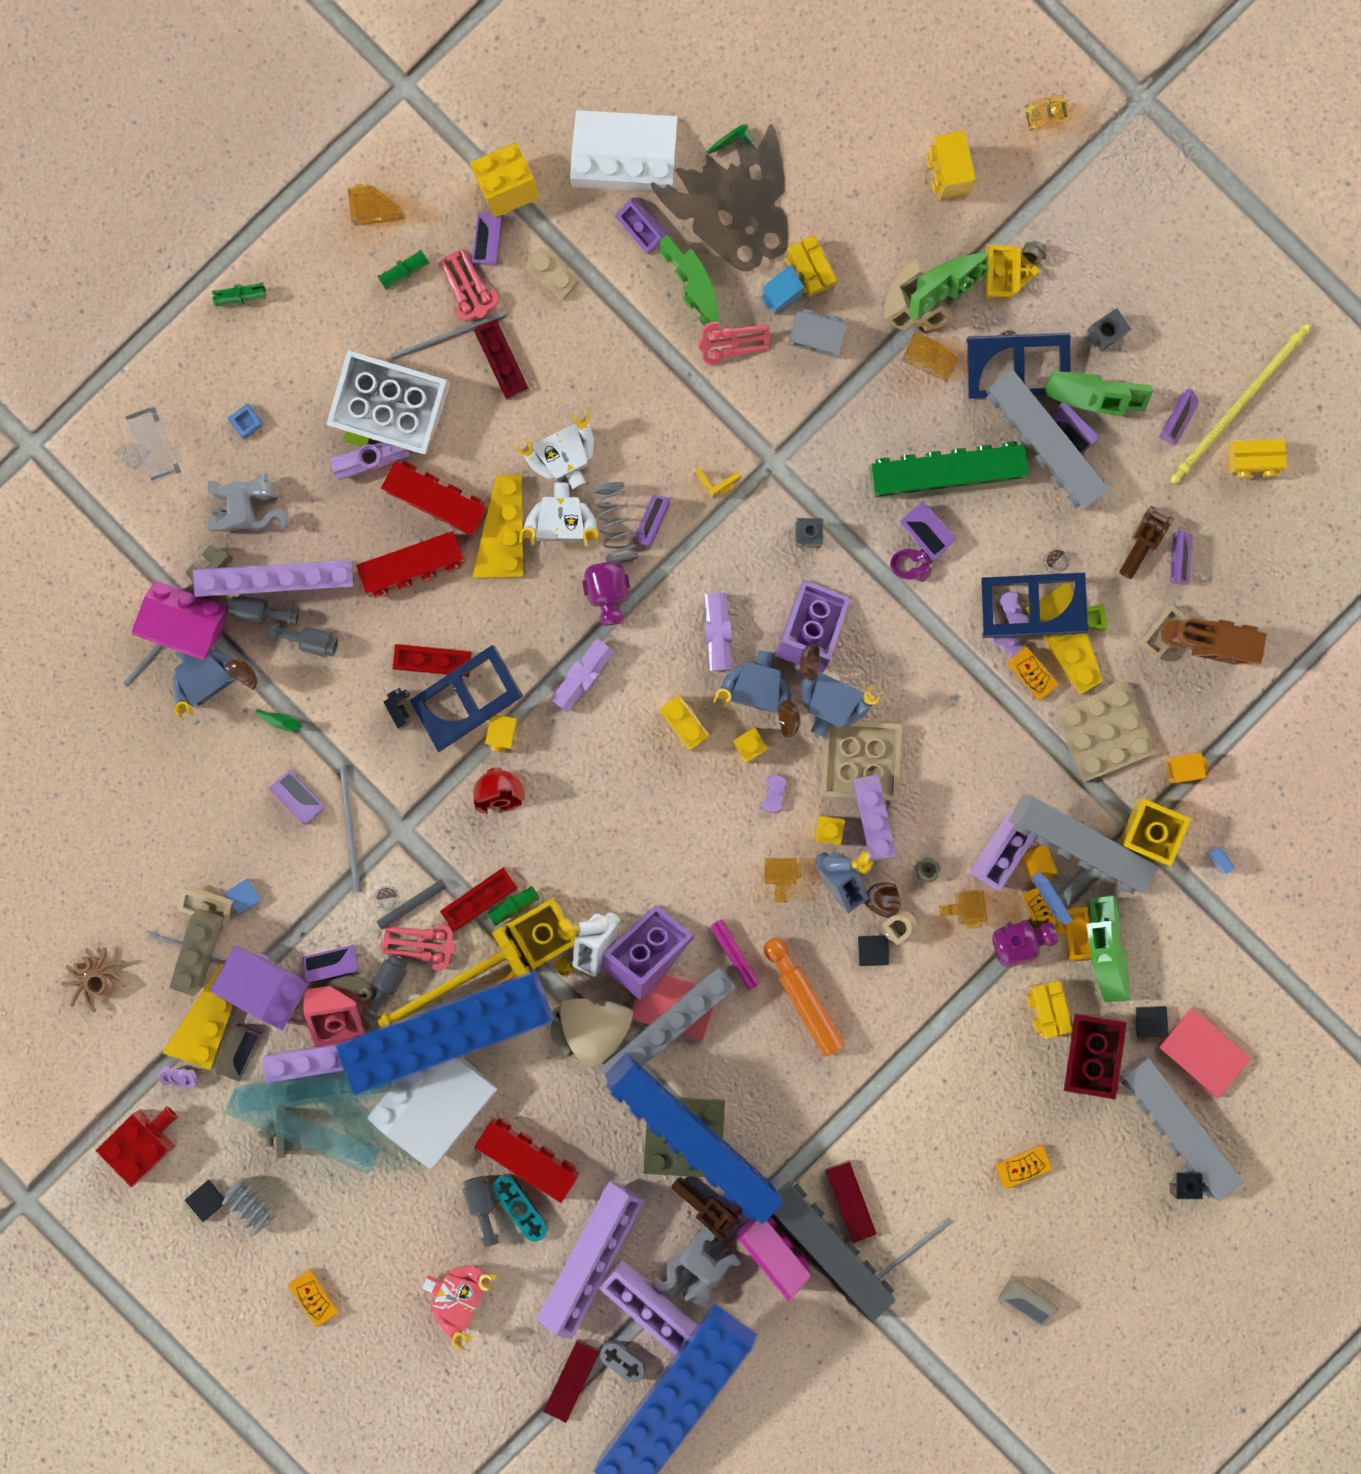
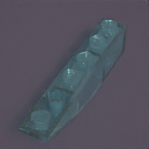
[235,1070,392,1112]
[224,1089,380,1174]

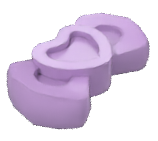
[998,592,1029,624]
[992,637,1026,658]
[761,774,787,813]
[158,1066,198,1089]

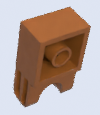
[1160,618,1267,665]

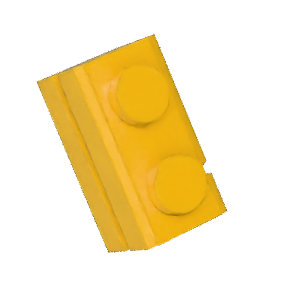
[785,235,838,298]
[1228,438,1287,478]
[658,694,710,751]
[1025,979,1073,1039]

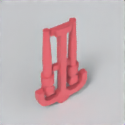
[440,249,499,321]
[698,321,770,365]
[383,924,456,970]

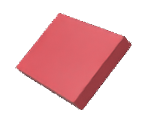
[632,975,713,1041]
[1158,1008,1252,1098]

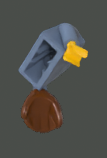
[800,644,882,738]
[173,649,258,720]
[713,650,801,737]
[815,852,901,918]

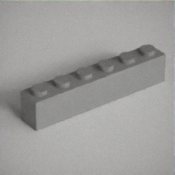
[986,369,1109,510]
[1009,793,1159,894]
[600,965,736,1075]
[1120,1055,1244,1202]

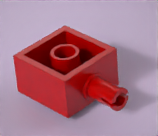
[95,1106,178,1188]

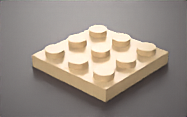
[1054,682,1156,782]
[820,721,903,801]

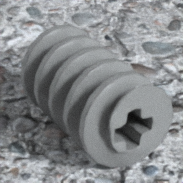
[222,1177,277,1236]

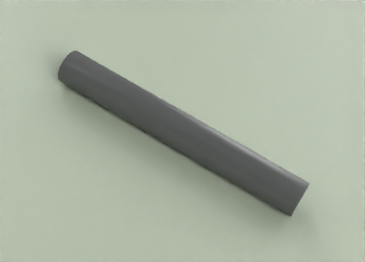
[376,879,447,930]

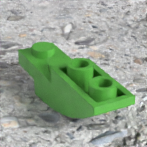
[659,235,719,330]
[909,252,989,320]
[1044,371,1153,416]
[1087,896,1130,1002]

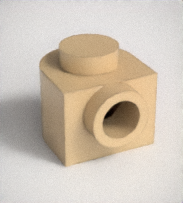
[882,911,917,945]

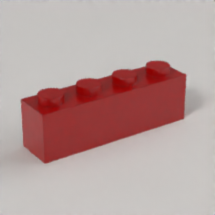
[381,460,488,538]
[356,531,466,598]
[474,1117,579,1203]

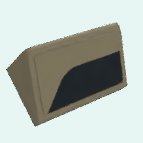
[213,1023,262,1081]
[998,1276,1058,1327]

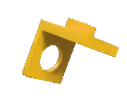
[695,467,742,498]

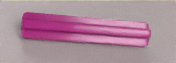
[711,919,759,990]

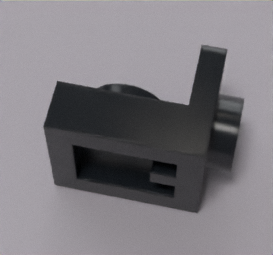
[383,688,410,730]
[1170,1172,1203,1199]

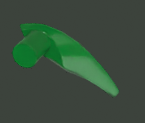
[707,124,754,154]
[256,709,303,731]

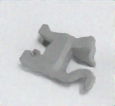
[208,474,289,532]
[652,1226,741,1307]

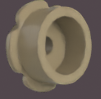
[1022,241,1047,265]
[915,857,941,882]

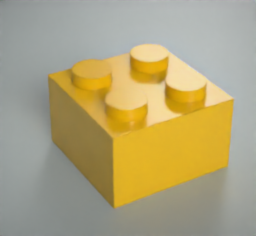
[926,130,976,201]
[469,142,541,218]
[1118,798,1191,867]
[507,897,576,969]

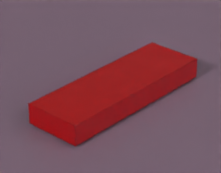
[392,644,472,677]
[440,867,518,932]

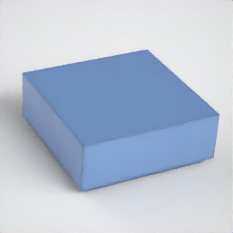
[228,403,264,440]
[1206,847,1234,874]
[225,878,262,914]

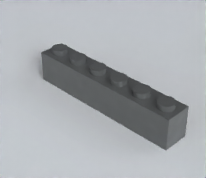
[774,1181,896,1322]

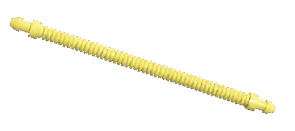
[1170,324,1310,485]

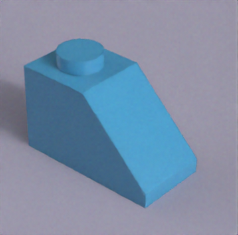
[761,265,804,314]

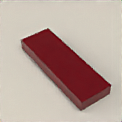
[473,319,529,400]
[825,1160,877,1243]
[543,1339,600,1423]

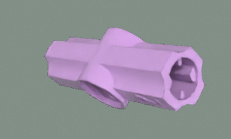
[330,442,410,481]
[704,593,732,671]
[550,638,615,713]

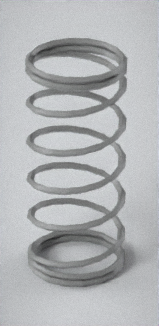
[592,482,638,563]

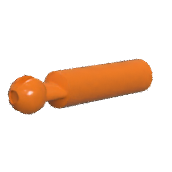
[763,938,846,1057]

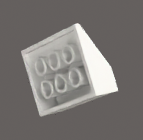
[570,110,677,193]
[326,350,451,455]
[367,1056,498,1170]

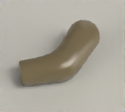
[326,973,375,1002]
[550,1006,574,1057]

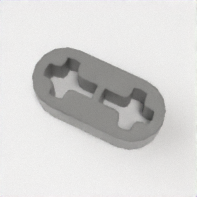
[600,1340,644,1382]

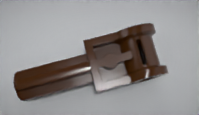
[1119,505,1174,579]
[671,1177,741,1241]

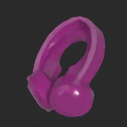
[890,549,932,582]

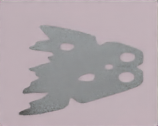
[651,125,788,272]

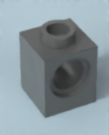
[1087,308,1131,351]
[795,518,823,548]

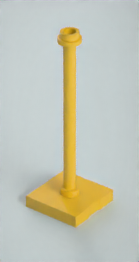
[378,921,532,1027]

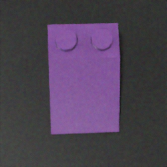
[775,579,850,673]
[603,905,694,1000]
[210,945,308,1030]

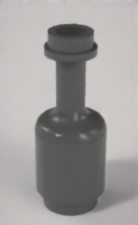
[229,595,299,626]
[269,622,338,658]
[361,954,408,1022]
[462,1176,499,1247]

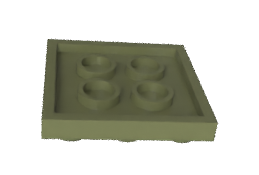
[644,1097,725,1177]

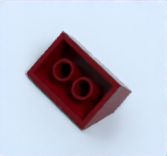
[1063,1013,1127,1100]

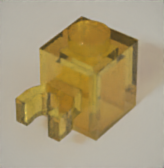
[1024,95,1074,131]
[764,858,801,902]
[939,890,988,929]

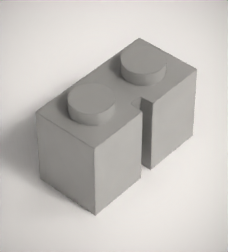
[788,309,847,358]

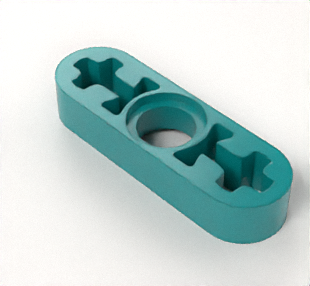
[493,1174,547,1242]

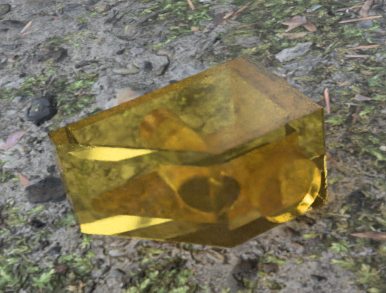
[347,183,405,226]
[901,331,958,382]

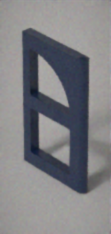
[966,333,1071,399]
[981,572,1089,638]
[410,645,523,752]

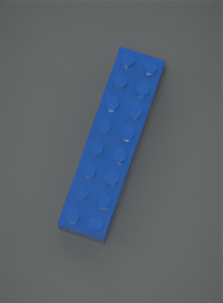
[335,969,554,1096]
[605,1052,784,1225]
[593,1303,757,1474]

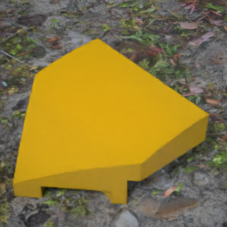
[984,244,1040,298]

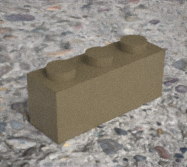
[169,909,223,996]

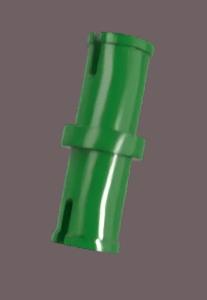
[378,249,430,290]
[212,282,267,307]
[488,885,540,926]

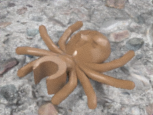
[61,947,126,1012]

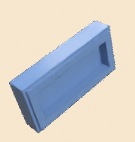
[1031,872,1072,924]

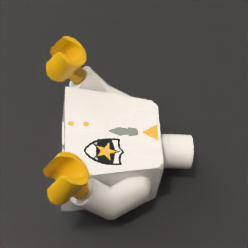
[515,409,594,490]
[519,483,600,547]
[555,913,620,977]

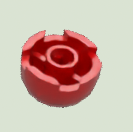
[473,768,525,813]

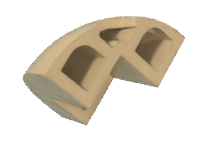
[884,259,955,331]
[561,999,634,1068]

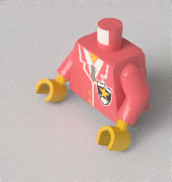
[422,1265,497,1350]

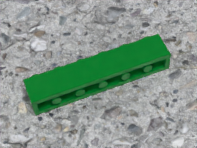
[869,441,1029,498]

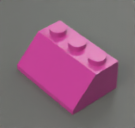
[132,580,228,661]
[737,1215,811,1301]

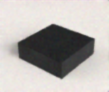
[858,935,889,966]
[1136,1006,1168,1038]
[184,1180,224,1222]

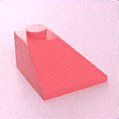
[304,986,365,1046]

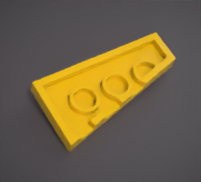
[472,475,524,579]
[1025,583,1103,695]
[162,963,235,1070]

